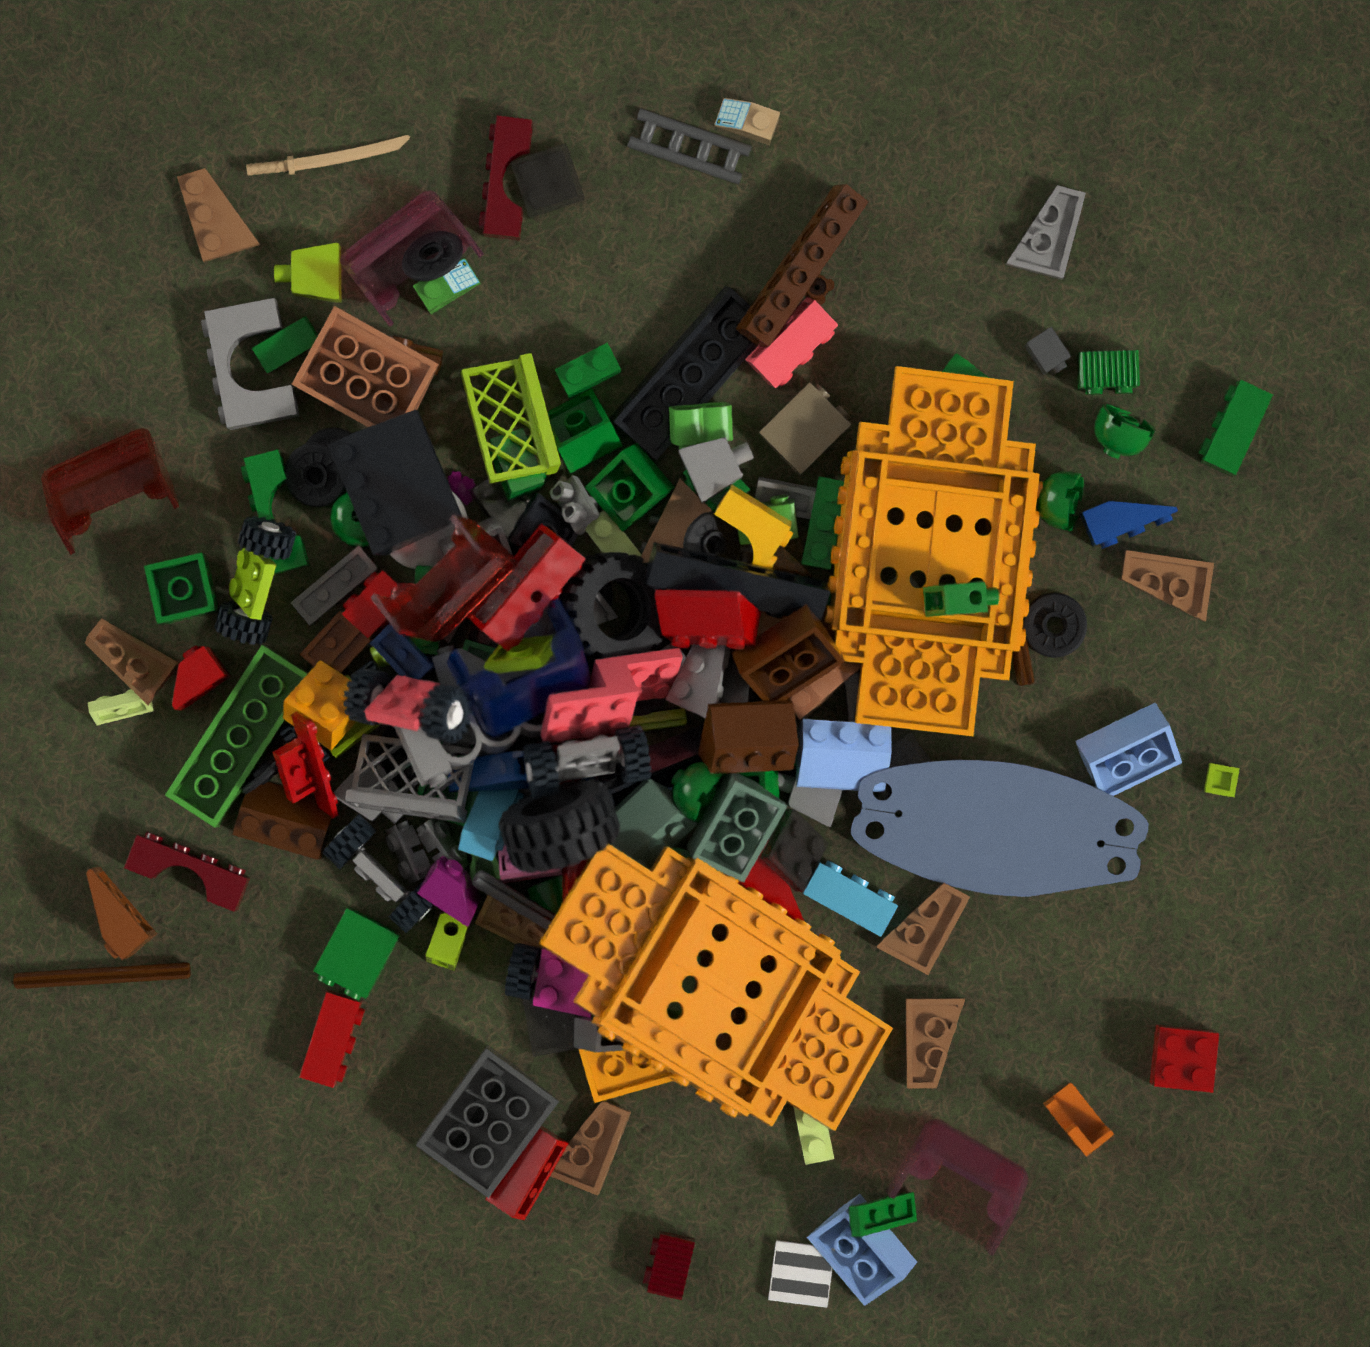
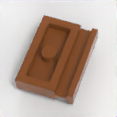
[300,611,372,674]

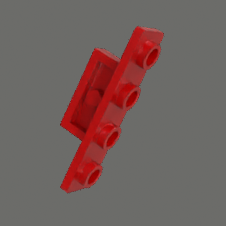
[273,712,339,818]

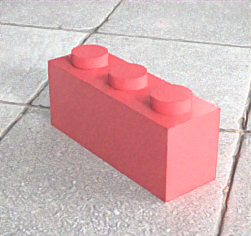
[745,297,838,388]

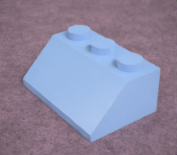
[1075,703,1182,796]
[796,719,892,792]
[807,1194,917,1306]

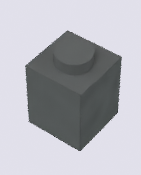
[1024,327,1071,376]

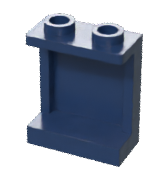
[370,617,435,680]

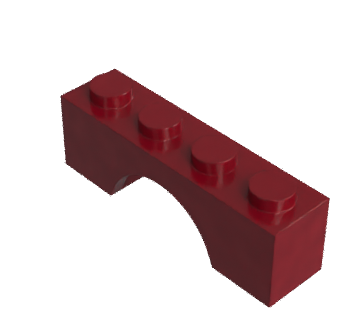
[479,116,533,241]
[124,831,251,912]

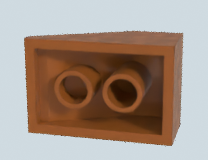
[86,867,158,960]

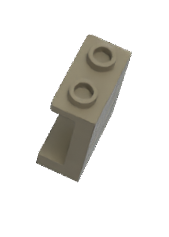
[758,382,851,476]

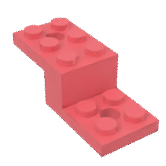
[540,648,683,743]

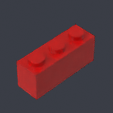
[299,990,365,1088]
[485,1126,569,1221]

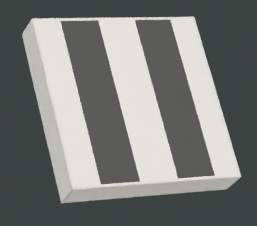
[768,1240,835,1308]

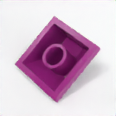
[418,855,481,927]

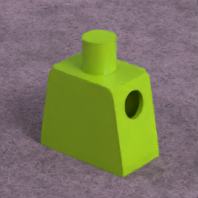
[274,243,342,303]
[426,912,470,971]

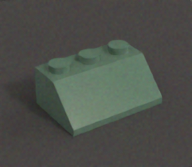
[686,773,787,882]
[611,779,698,870]

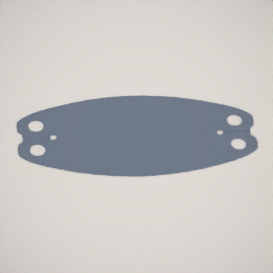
[851,760,1149,897]

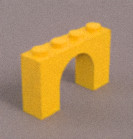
[714,484,793,568]

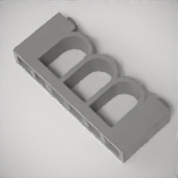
[394,647,580,787]

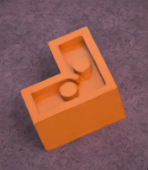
[1043,1083,1114,1157]

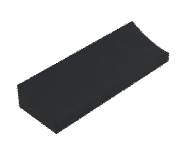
[609,286,757,460]

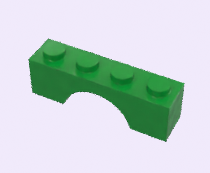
[241,450,310,575]

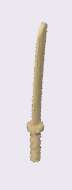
[246,135,410,176]

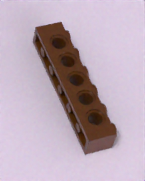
[736,184,869,347]

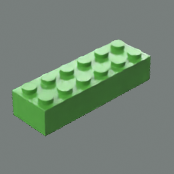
[165,645,308,828]

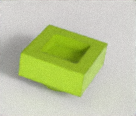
[1204,763,1240,797]

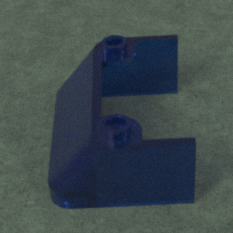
[446,598,591,736]

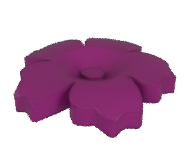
[448,471,476,505]

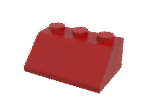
[655,590,761,650]

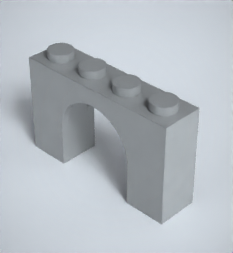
[201,298,300,430]

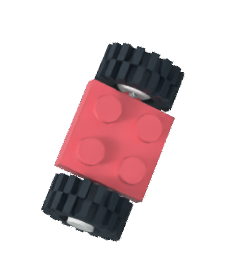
[343,668,472,743]

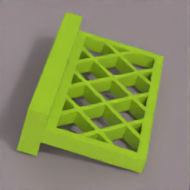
[460,353,561,484]

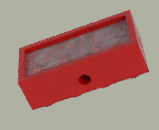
[466,523,585,652]

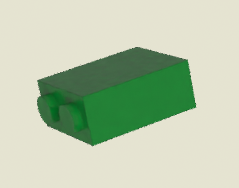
[314,907,401,1001]

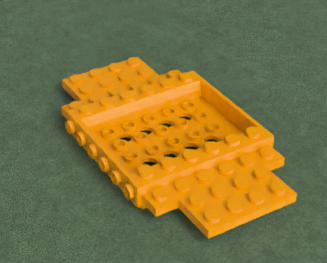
[824,366,1043,736]
[539,845,893,1131]

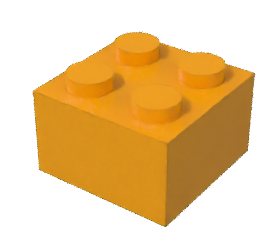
[283,660,356,750]

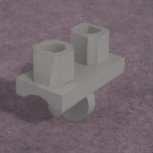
[549,475,600,535]

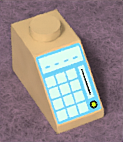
[714,98,780,145]

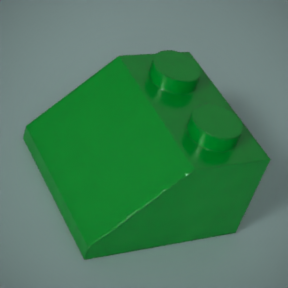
[547,388,622,473]
[585,443,675,532]

